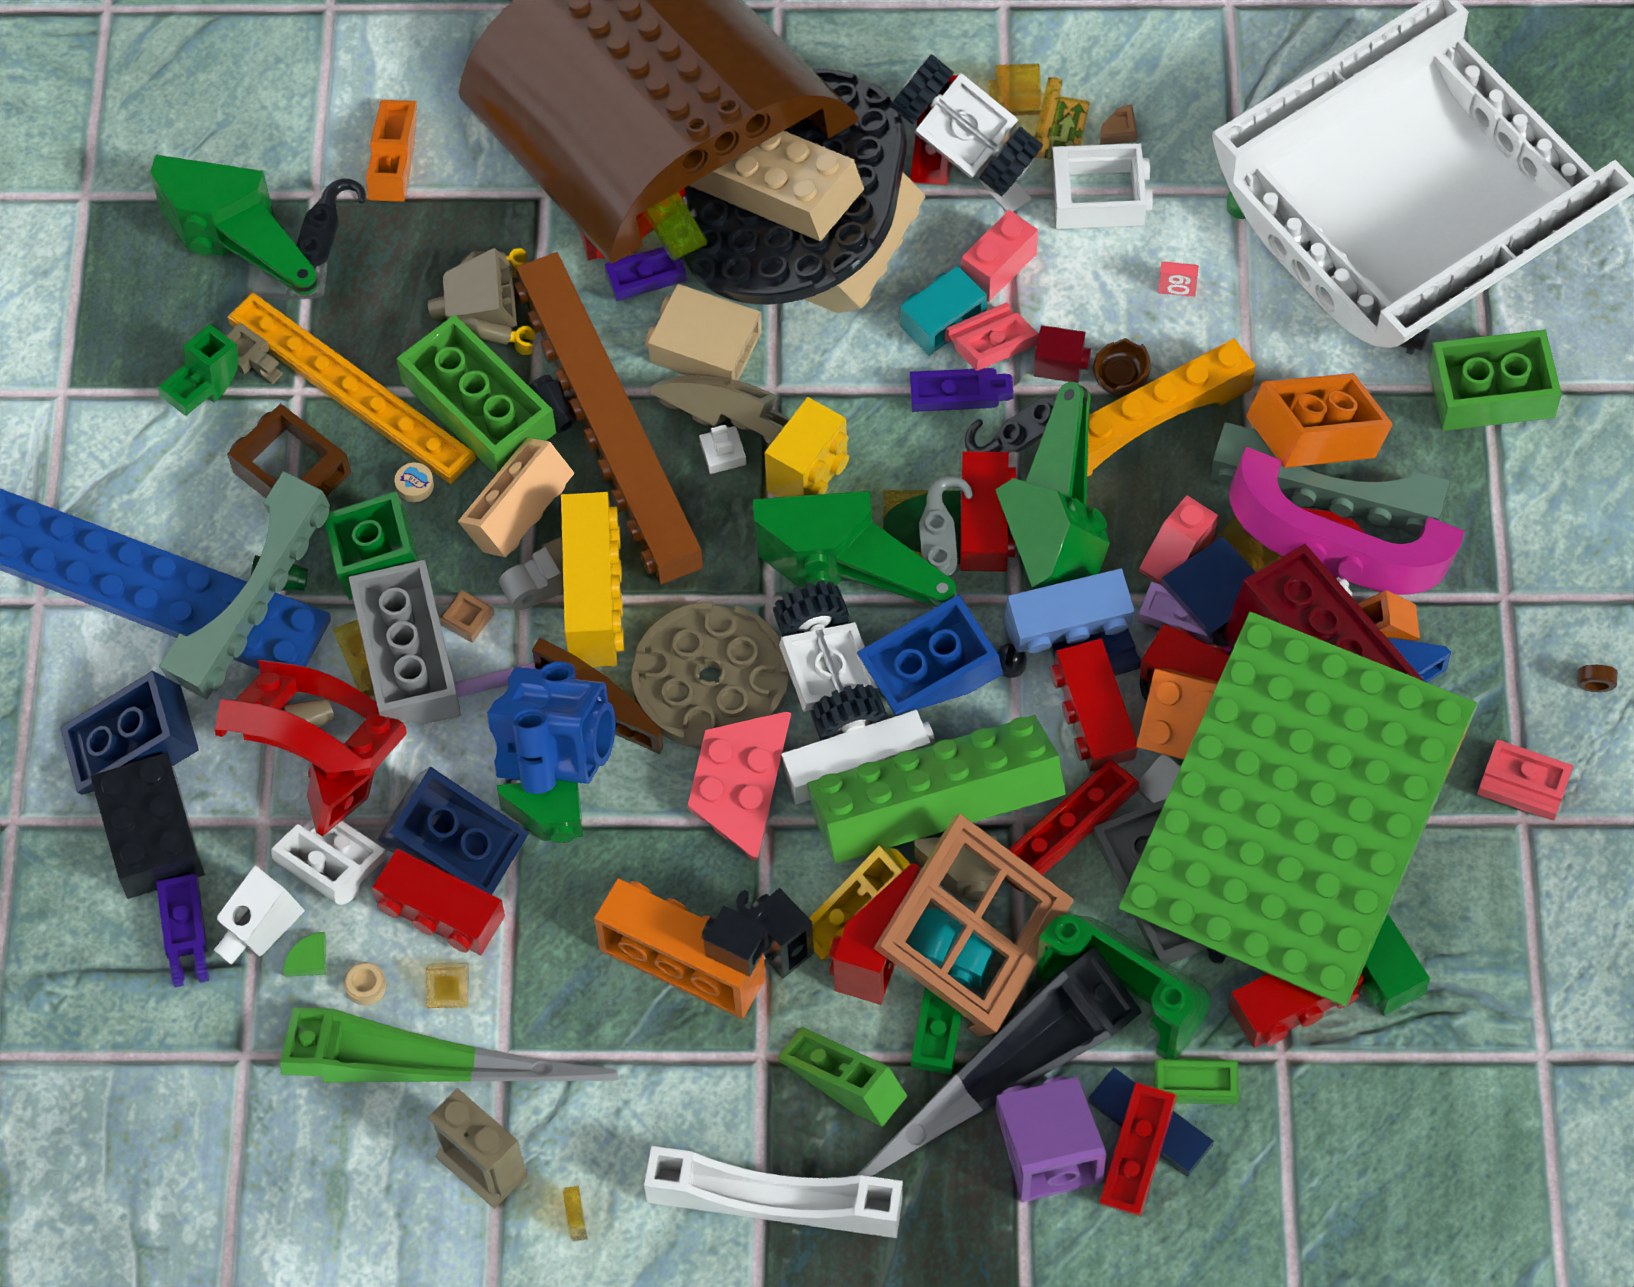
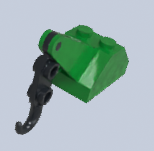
[150,154,366,295]
[965,382,1110,589]

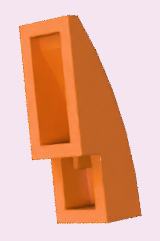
[366,99,417,202]

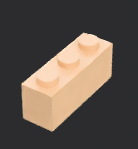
[458,438,575,558]

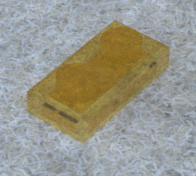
[333,619,375,697]

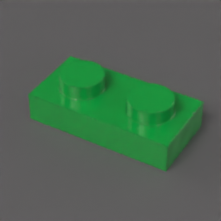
[911,987,962,1074]

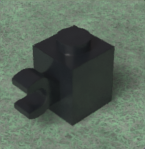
[701,890,769,977]

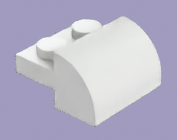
[271,819,386,905]

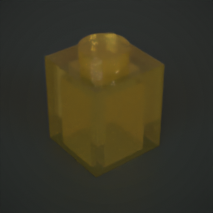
[988,63,1041,116]

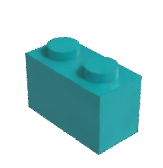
[900,266,987,355]

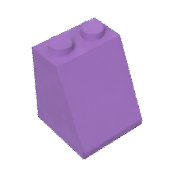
[996,1076,1106,1203]

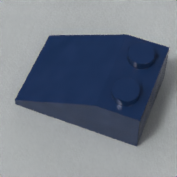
[60,670,199,795]
[377,766,530,895]

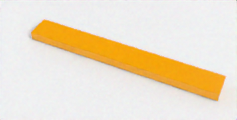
[227,292,476,485]

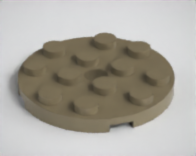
[631,602,789,748]

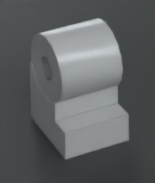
[499,547,564,610]

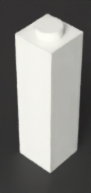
[781,710,935,805]

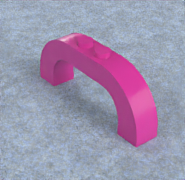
[1229,447,1464,595]

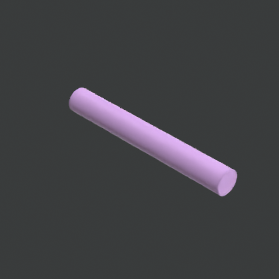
[454,663,536,697]

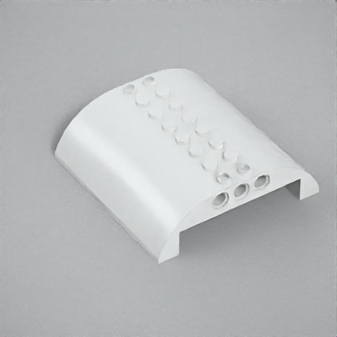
[1212,0,1634,348]

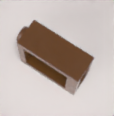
[227,403,351,498]

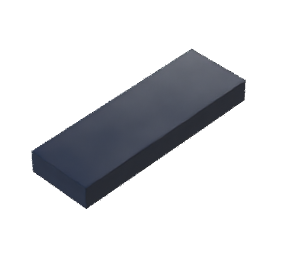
[1088,1067,1214,1176]

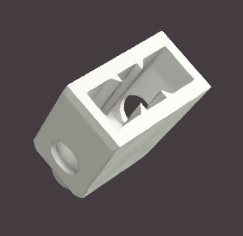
[213,865,305,965]

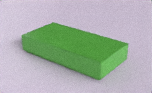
[1154,1059,1239,1104]

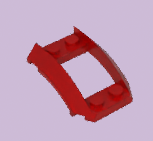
[215,660,407,780]

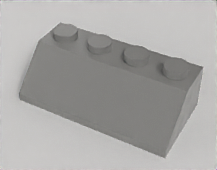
[349,560,461,725]

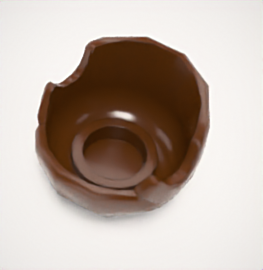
[1093,338,1151,396]

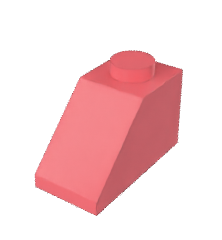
[1139,495,1219,585]

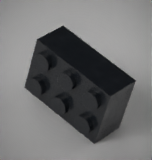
[90,752,205,899]

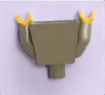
[428,248,535,355]

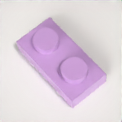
[1138,582,1215,645]

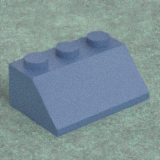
[1003,568,1135,653]

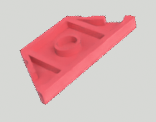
[687,712,791,862]

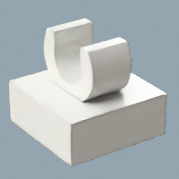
[699,425,747,474]

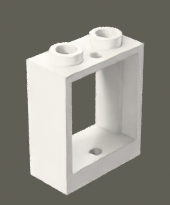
[1052,143,1153,229]

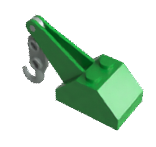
[753,476,973,607]

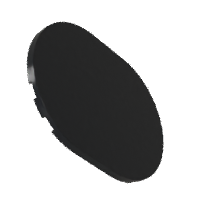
[677,69,907,305]

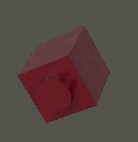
[1034,325,1091,383]

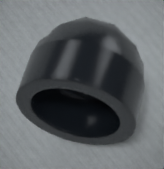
[997,643,1027,678]

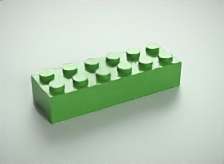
[807,715,1066,864]

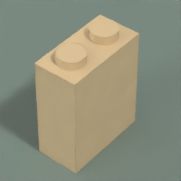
[645,284,762,381]

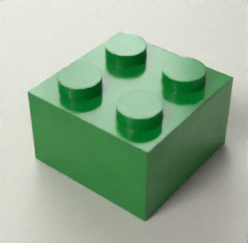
[325,491,419,600]

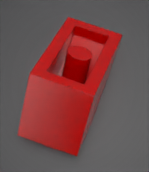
[307,763,375,837]

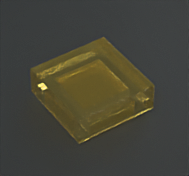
[563,1185,588,1242]

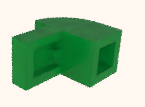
[158,324,238,416]

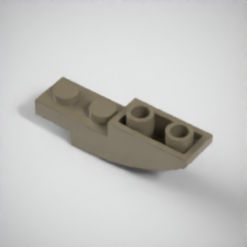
[649,375,790,444]

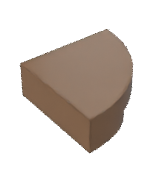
[1100,104,1137,145]

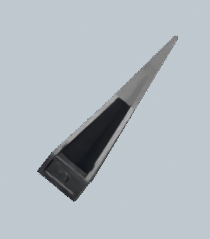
[856,946,1142,1177]

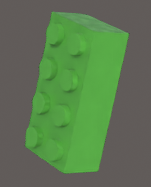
[396,314,556,475]

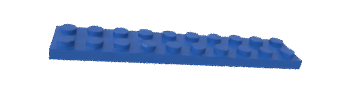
[0,488,331,670]

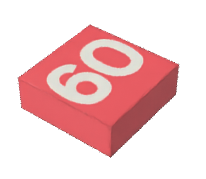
[1158,261,1199,297]

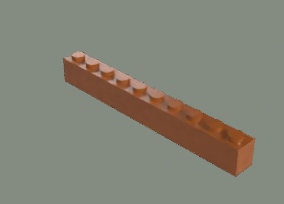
[514,252,703,585]

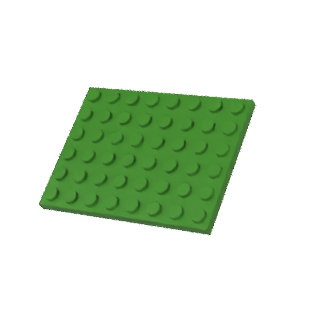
[1118,612,1478,1007]

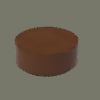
[1577,664,1618,692]

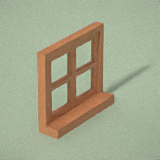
[874,814,1074,1038]

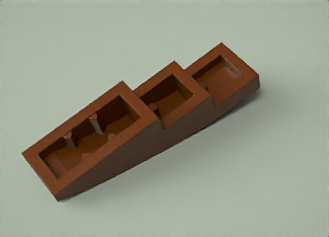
[532,637,663,754]

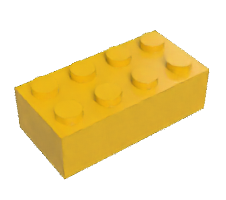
[561,492,624,668]

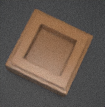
[439,590,495,643]

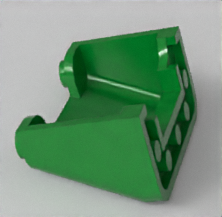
[1036,914,1211,1059]

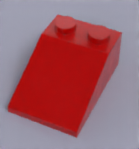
[828,863,920,1005]

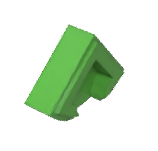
[283,932,326,977]

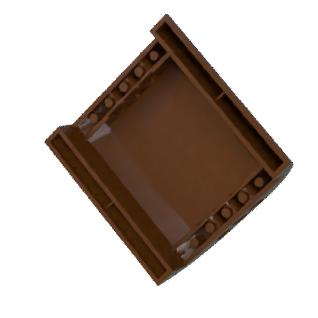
[459,0,859,265]

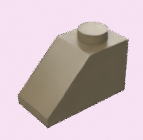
[914,835,997,901]

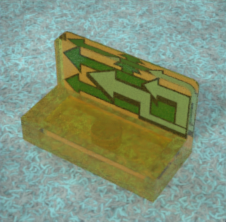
[1034,77,1090,160]

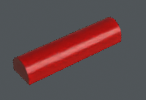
[1005,759,1140,892]

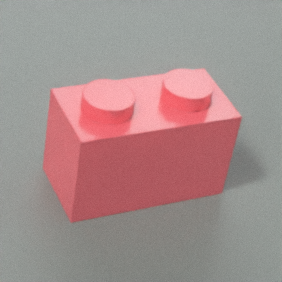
[961,209,1038,302]

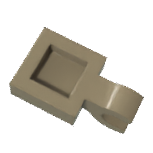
[227,323,283,385]

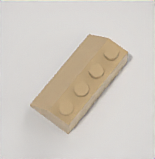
[804,173,926,313]

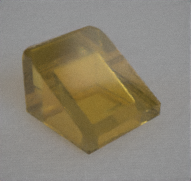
[426,963,469,1008]

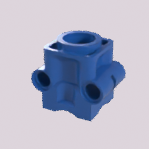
[487,662,616,794]

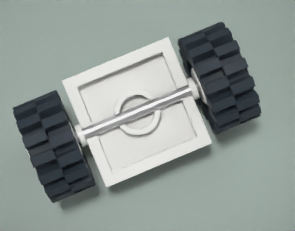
[890,54,1043,197]
[773,581,888,741]

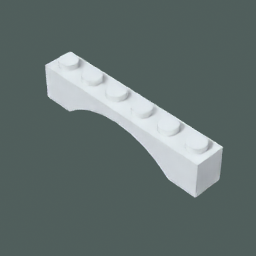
[644,1146,903,1238]

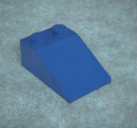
[857,595,1003,716]

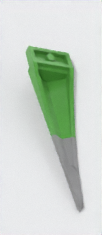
[280,1007,618,1082]

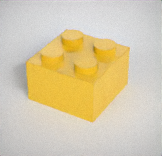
[764,397,849,497]

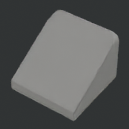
[1138,754,1181,804]

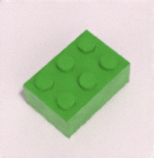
[1428,329,1562,431]

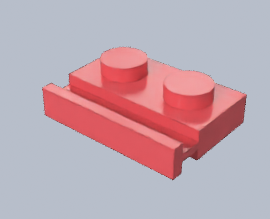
[945,302,1039,371]
[1477,739,1574,821]

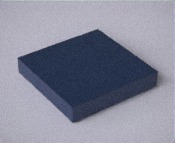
[1161,536,1256,639]

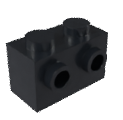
[750,888,814,979]

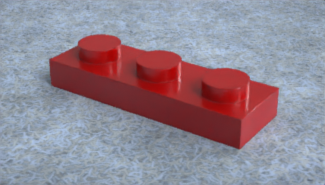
[1099,1082,1178,1217]

